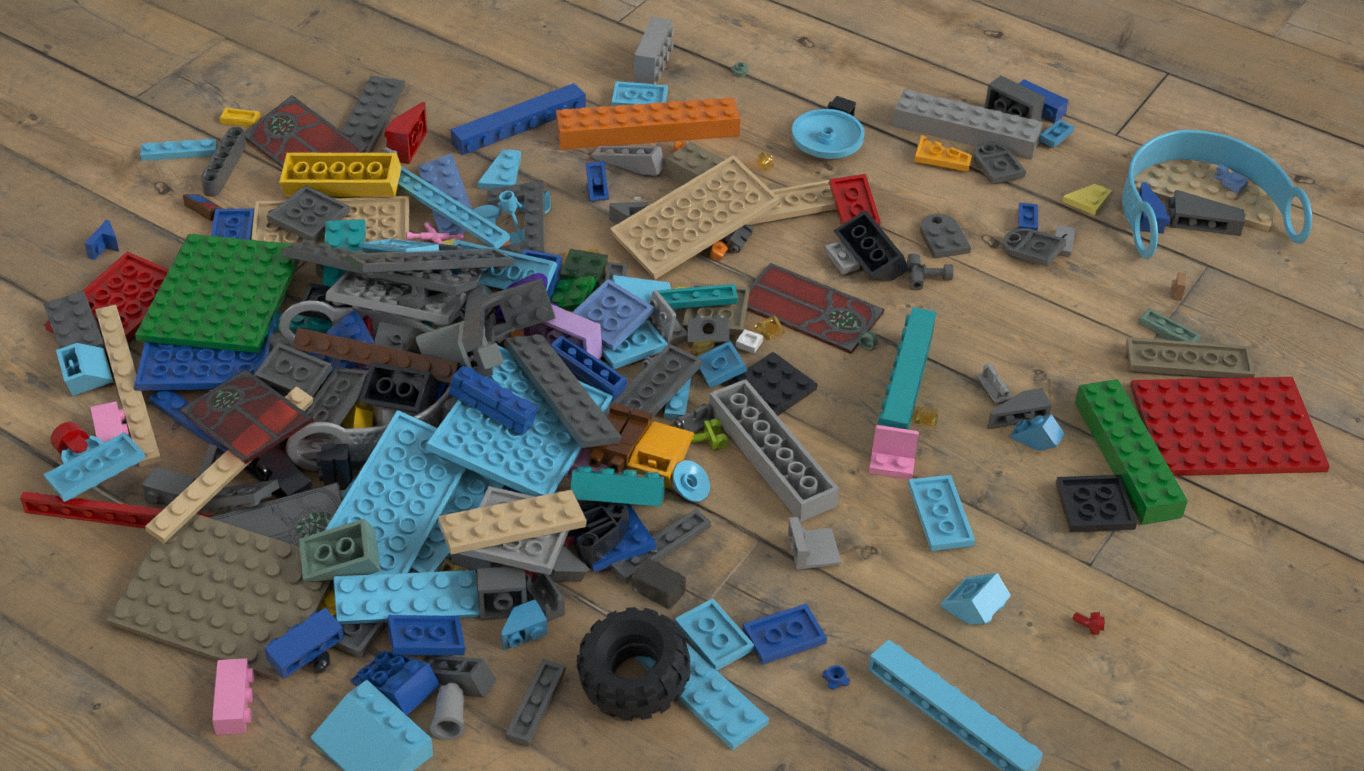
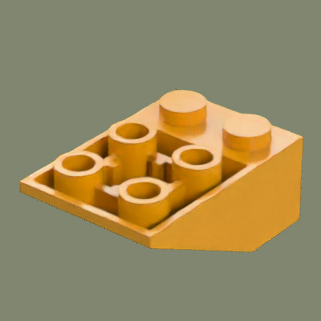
[628,422,694,489]

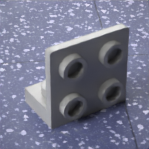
[647,290,688,345]
[787,517,841,570]

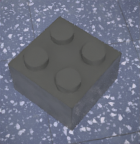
[477,566,527,621]

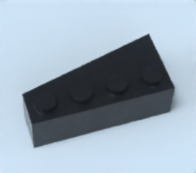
[231,422,312,499]

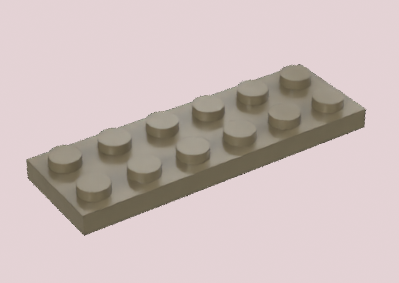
[1126,337,1255,378]

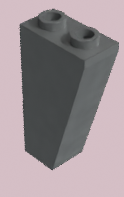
[1168,190,1245,236]

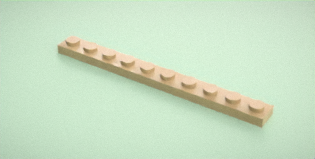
[95,305,161,467]
[146,386,313,544]

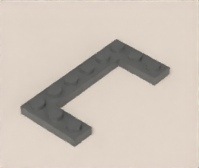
[487,180,546,254]

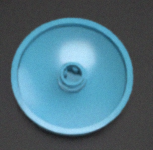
[792,109,865,159]

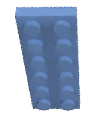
[417,153,473,235]

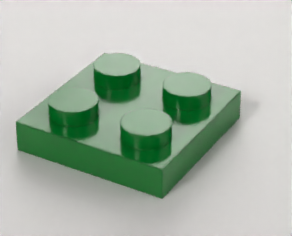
[550,276,596,312]

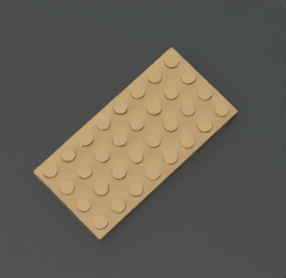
[1123,143,1278,233]
[610,155,780,279]
[251,196,410,244]

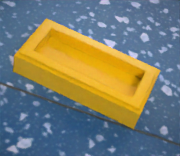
[219,108,261,127]

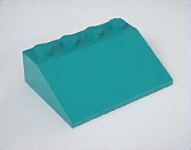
[571,466,665,506]

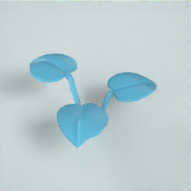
[473,190,551,245]

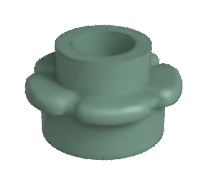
[731,62,748,78]
[859,331,878,350]

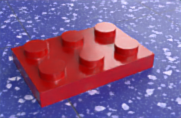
[829,174,881,226]

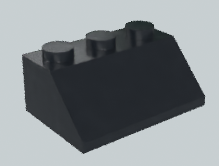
[359,362,439,413]

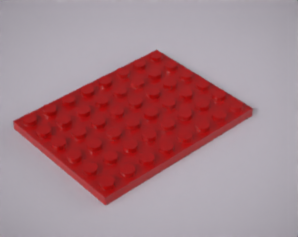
[1130,377,1330,476]

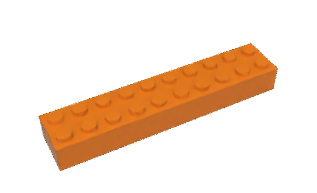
[556,97,740,150]

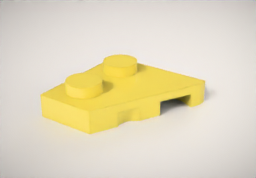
[1063,184,1112,215]

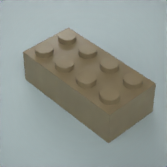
[666,142,724,185]

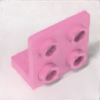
[869,425,919,479]

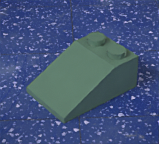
[299,518,380,582]

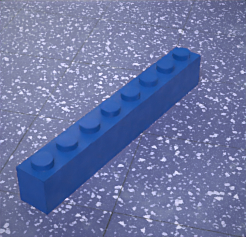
[451,83,586,155]

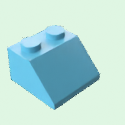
[940,573,1011,625]

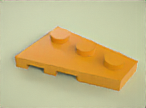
[914,135,972,172]

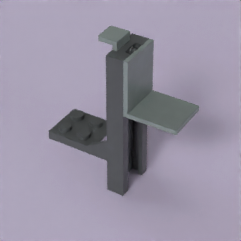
[416,278,555,377]

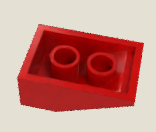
[384,102,428,164]

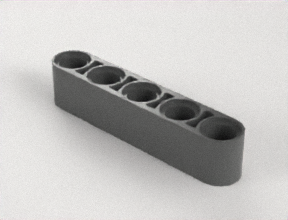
[201,127,246,197]

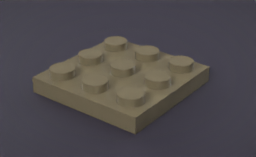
[683,283,750,335]

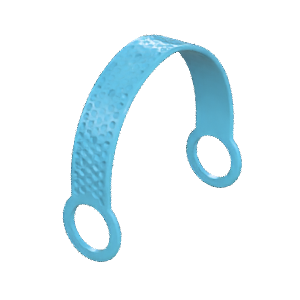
[1122,130,1312,259]

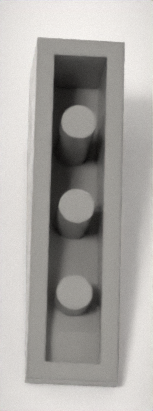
[591,146,666,176]

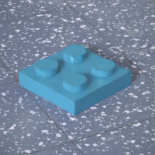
[697,341,747,388]

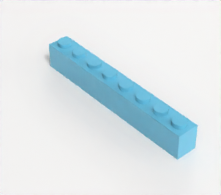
[868,640,1043,771]

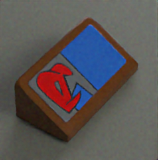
[183,194,223,221]

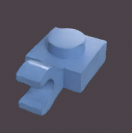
[1214,164,1249,194]

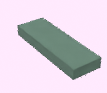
[1138,308,1202,342]

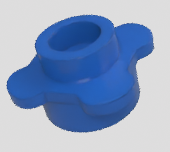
[822,665,850,690]

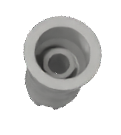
[430,683,465,740]

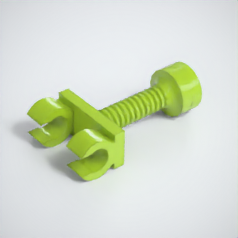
[691,419,729,451]

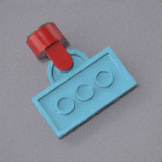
[43,422,146,502]

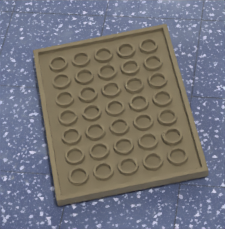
[107,514,334,682]

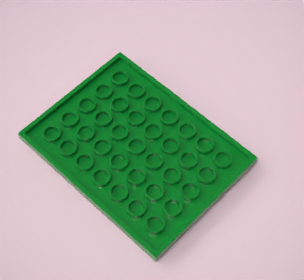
[135,234,300,353]

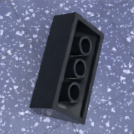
[833,210,909,280]

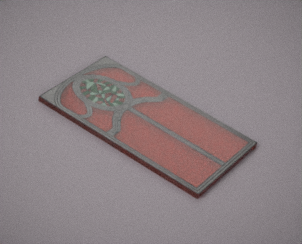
[244,95,366,168]
[747,263,885,354]
[180,369,314,465]

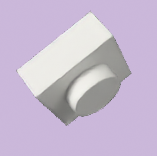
[736,329,763,354]

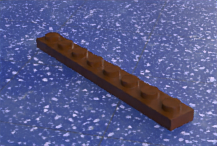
[293,328,460,383]

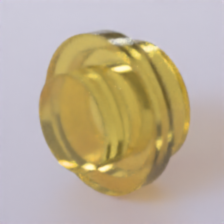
[757,152,774,170]

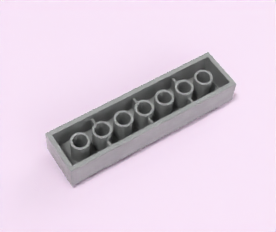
[892,89,1043,160]
[709,379,839,522]

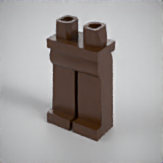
[589,403,652,473]

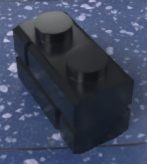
[317,443,353,490]

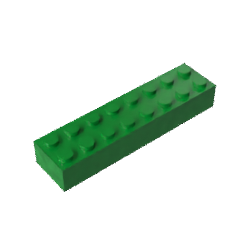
[1075,379,1188,525]

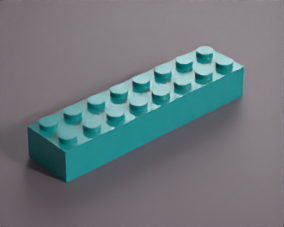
[877,307,937,430]

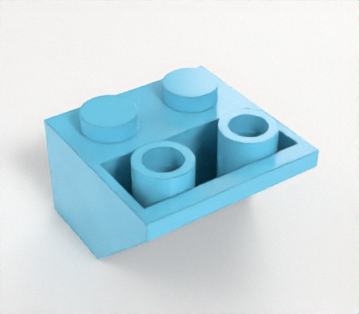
[56,343,114,396]

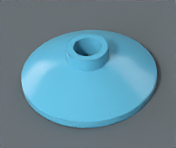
[672,460,710,502]

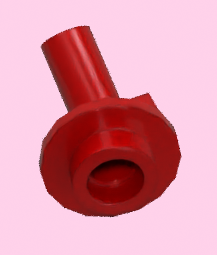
[1073,612,1105,635]

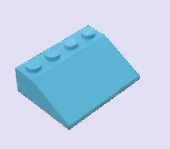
[310,680,433,771]

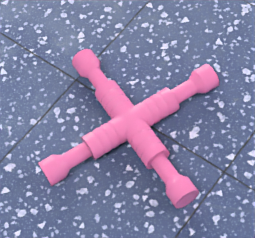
[405,222,464,244]

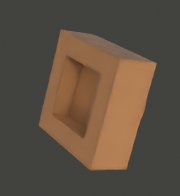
[1171,272,1186,300]

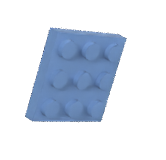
[572,279,654,351]

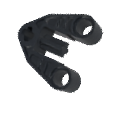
[566,501,630,564]

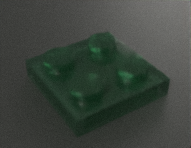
[560,249,608,286]

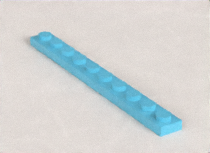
[397,166,510,249]

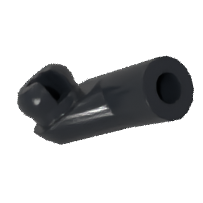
[313,651,330,673]

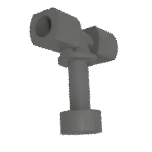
[907,253,953,290]

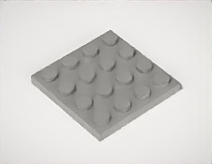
[460,486,569,575]

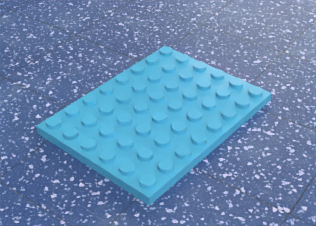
[425,346,613,497]

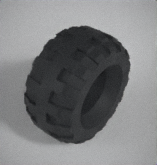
[577,607,691,721]

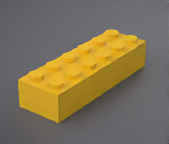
[279,153,402,197]

